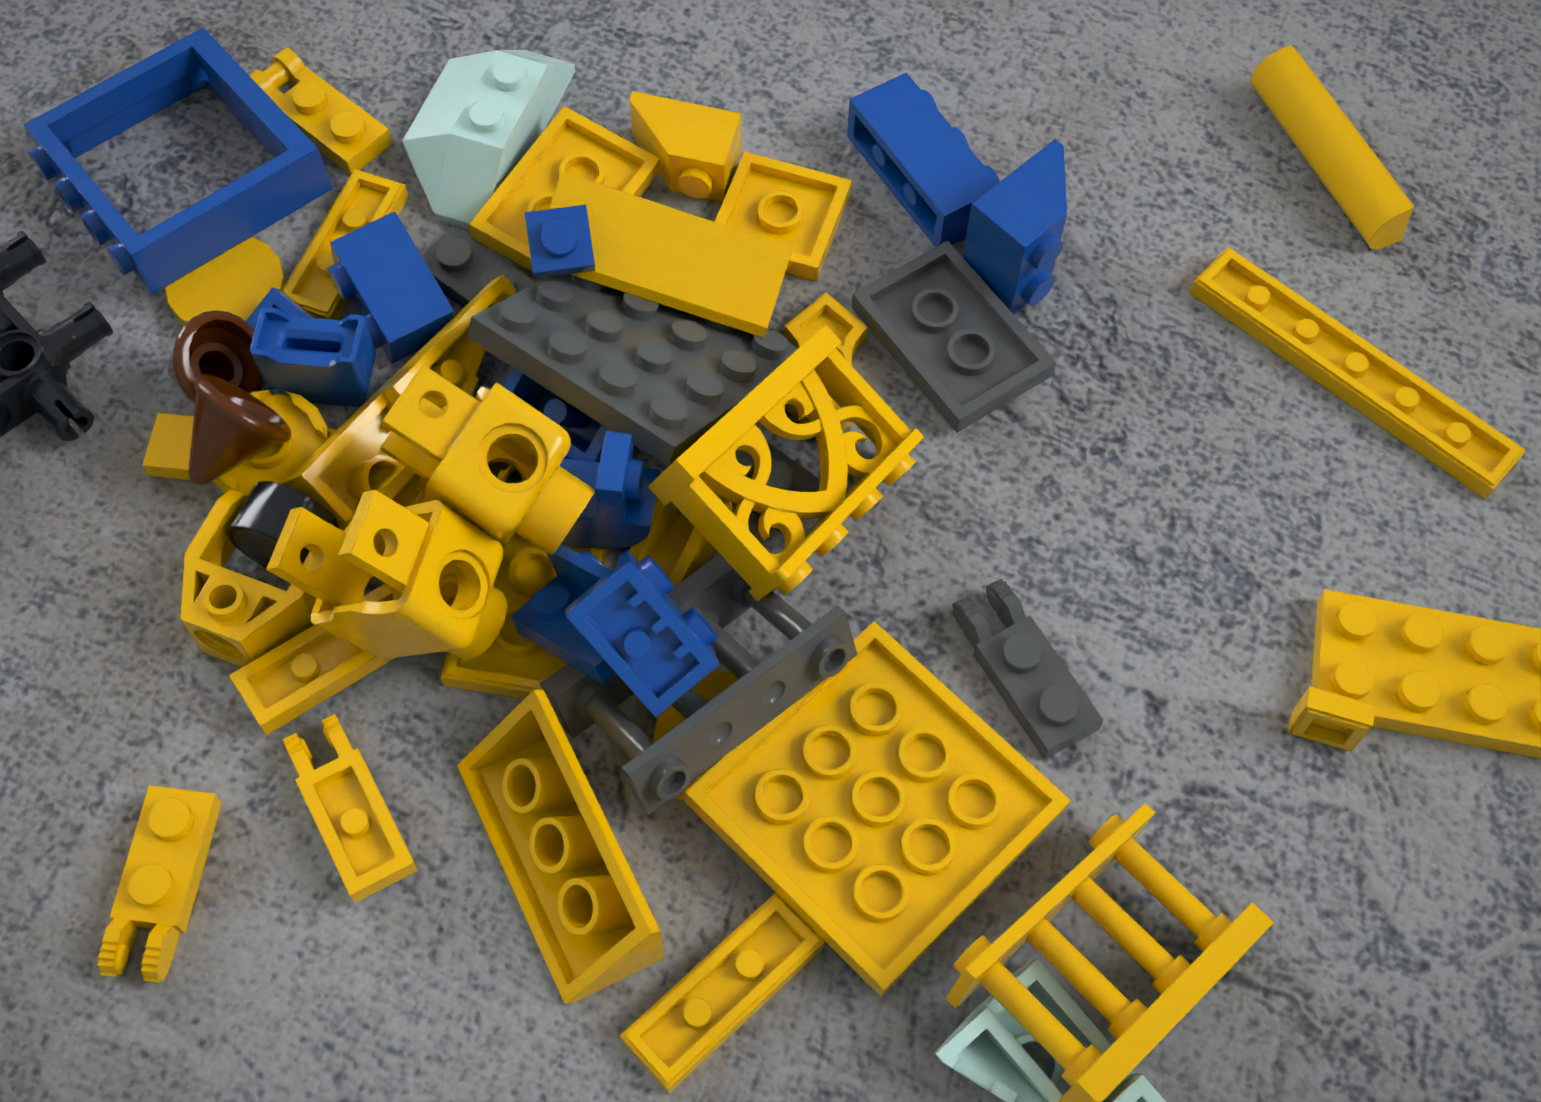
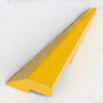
[281,274,517,530]

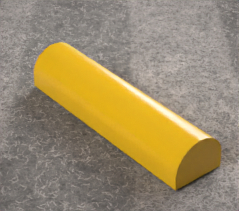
[1250,45,1414,250]

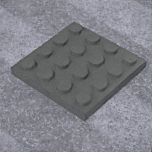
[467,274,798,467]

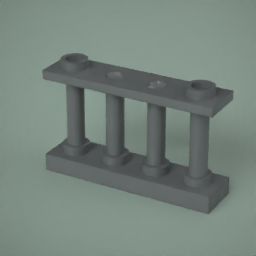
[540,543,858,815]

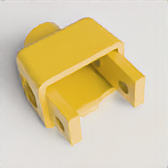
[380,364,595,556]
[266,490,508,661]

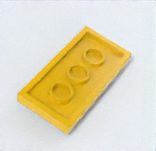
[1311,589,1541,759]

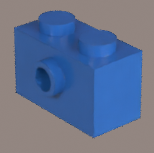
[327,211,454,364]

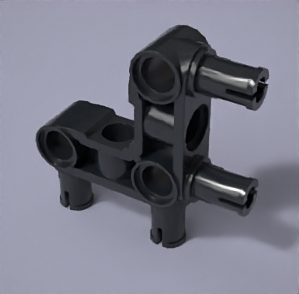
[0,231,114,442]

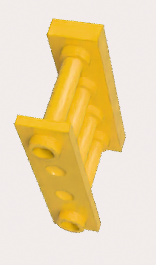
[945,803,1274,1102]

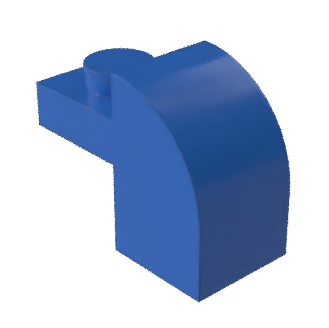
[560,431,660,549]

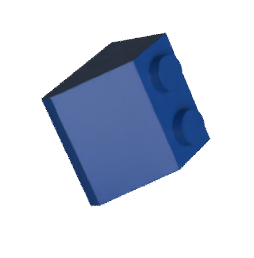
[963,139,1067,315]

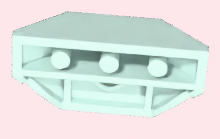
[402,50,575,230]

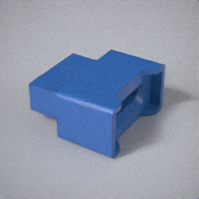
[250,307,376,407]

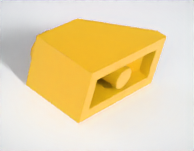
[629,91,742,202]

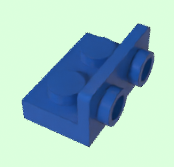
[511,544,616,685]
[565,549,720,717]

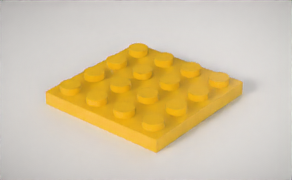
[684,621,1071,997]

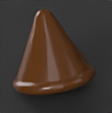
[168,310,264,403]
[188,375,291,485]

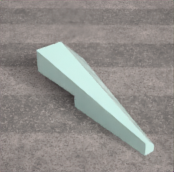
[934,959,1166,1102]

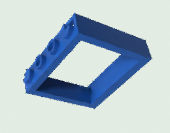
[24,27,333,295]

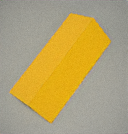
[549,171,793,338]
[457,689,665,1005]

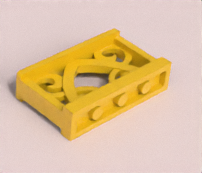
[648,324,924,602]

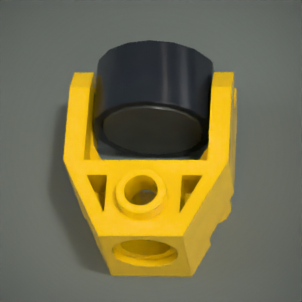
[180,481,344,667]

